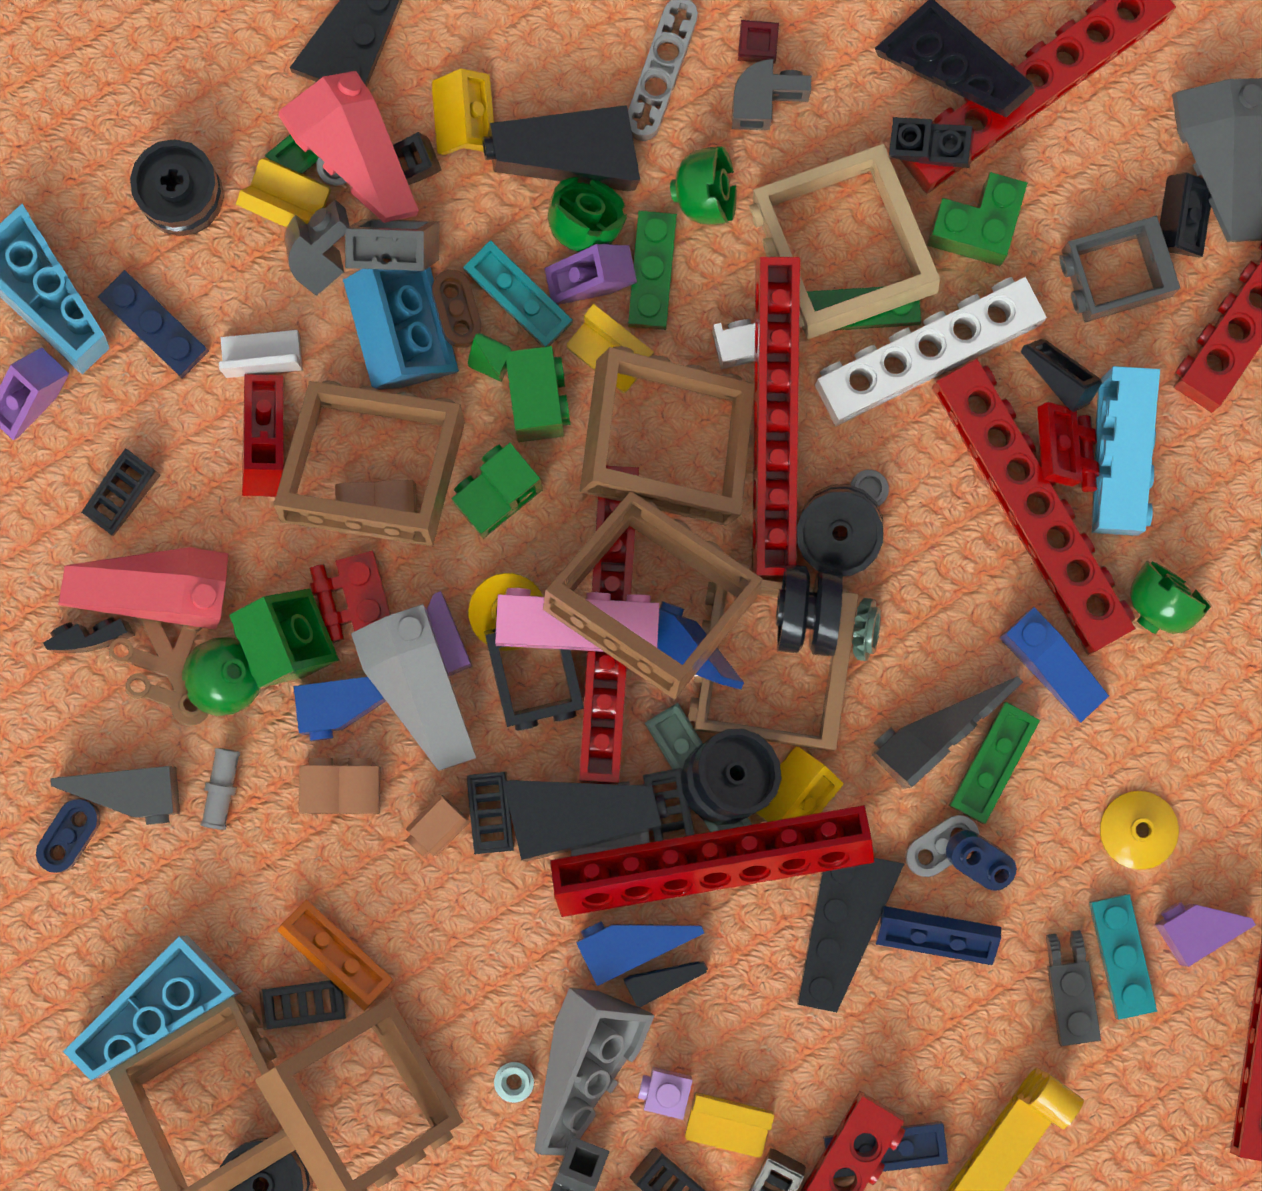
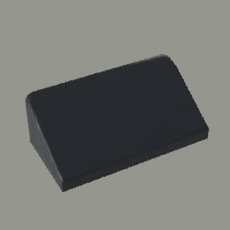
[1160,172,1211,258]

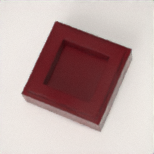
[738,20,779,64]

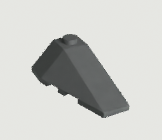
[1172,78,1262,242]
[872,676,1023,789]

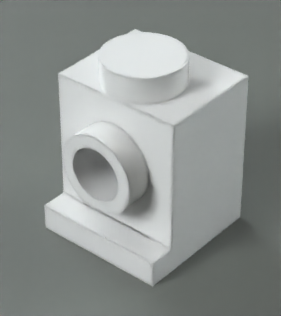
[712,319,755,369]

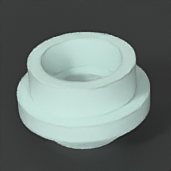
[494,1062,534,1103]

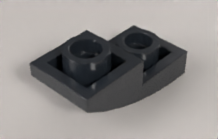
[889,117,974,168]
[43,617,135,653]

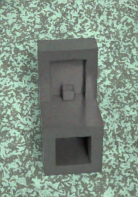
[732,59,812,130]
[285,200,350,296]
[550,1136,609,1191]

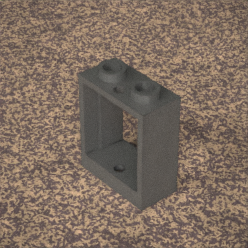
[1059,216,1181,322]
[345,219,439,271]

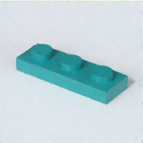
[463,240,573,347]
[1089,894,1157,1020]

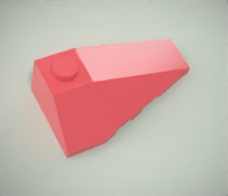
[278,71,419,223]
[58,547,228,630]

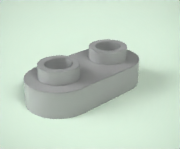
[905,815,979,877]

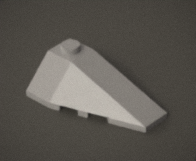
[351,604,476,771]
[534,988,654,1156]

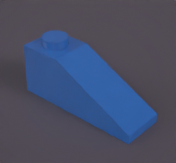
[657,601,744,690]
[999,607,1109,723]
[293,677,386,741]
[576,921,704,986]

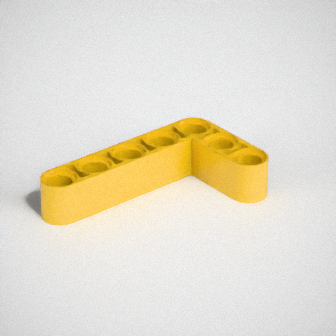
[946,1068,1084,1191]

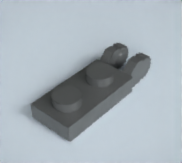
[1046,930,1101,1046]

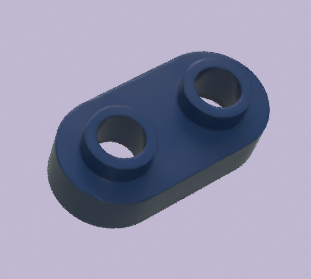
[36,799,100,873]
[946,830,1017,891]

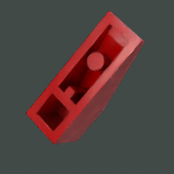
[242,374,284,497]

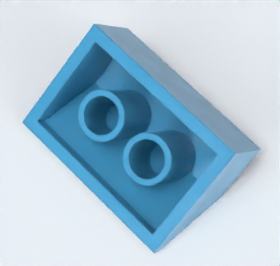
[343,267,459,390]

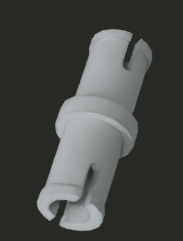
[200,748,241,830]

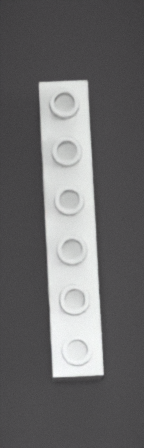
[815,277,1047,426]

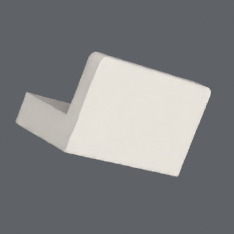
[219,330,303,378]

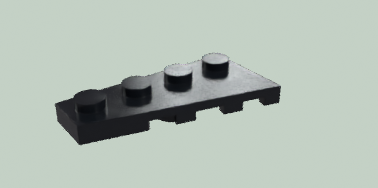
[290,0,402,87]
[875,0,1035,117]
[797,858,904,1013]

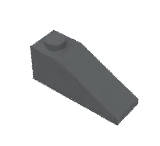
[51,766,180,825]

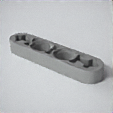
[628,0,698,141]

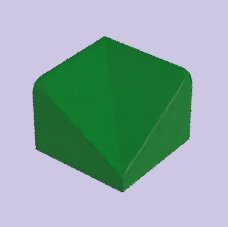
[468,333,512,382]

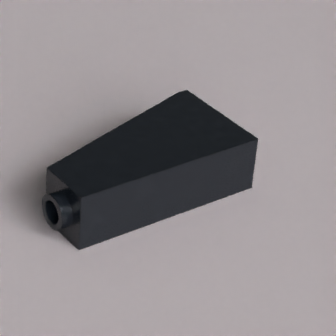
[482,105,640,191]
[503,780,669,862]

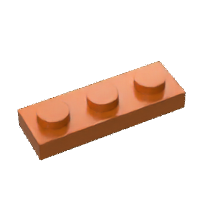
[277,899,394,1011]

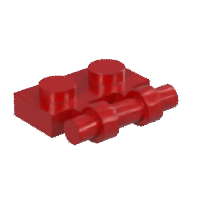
[1037,402,1100,492]
[309,550,391,643]

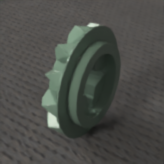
[852,598,881,661]

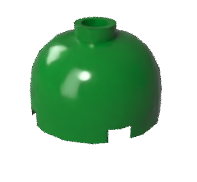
[670,146,737,225]
[547,177,627,252]
[1130,561,1212,634]
[182,637,261,716]

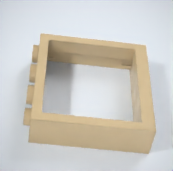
[749,144,940,340]

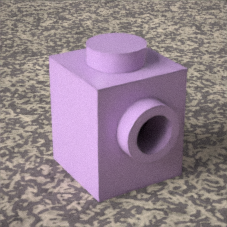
[638,1067,693,1120]

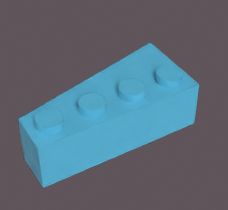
[0,204,110,374]
[1091,366,1160,536]
[63,935,243,1080]

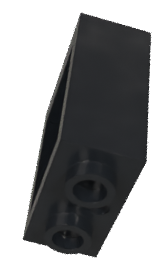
[484,628,584,731]

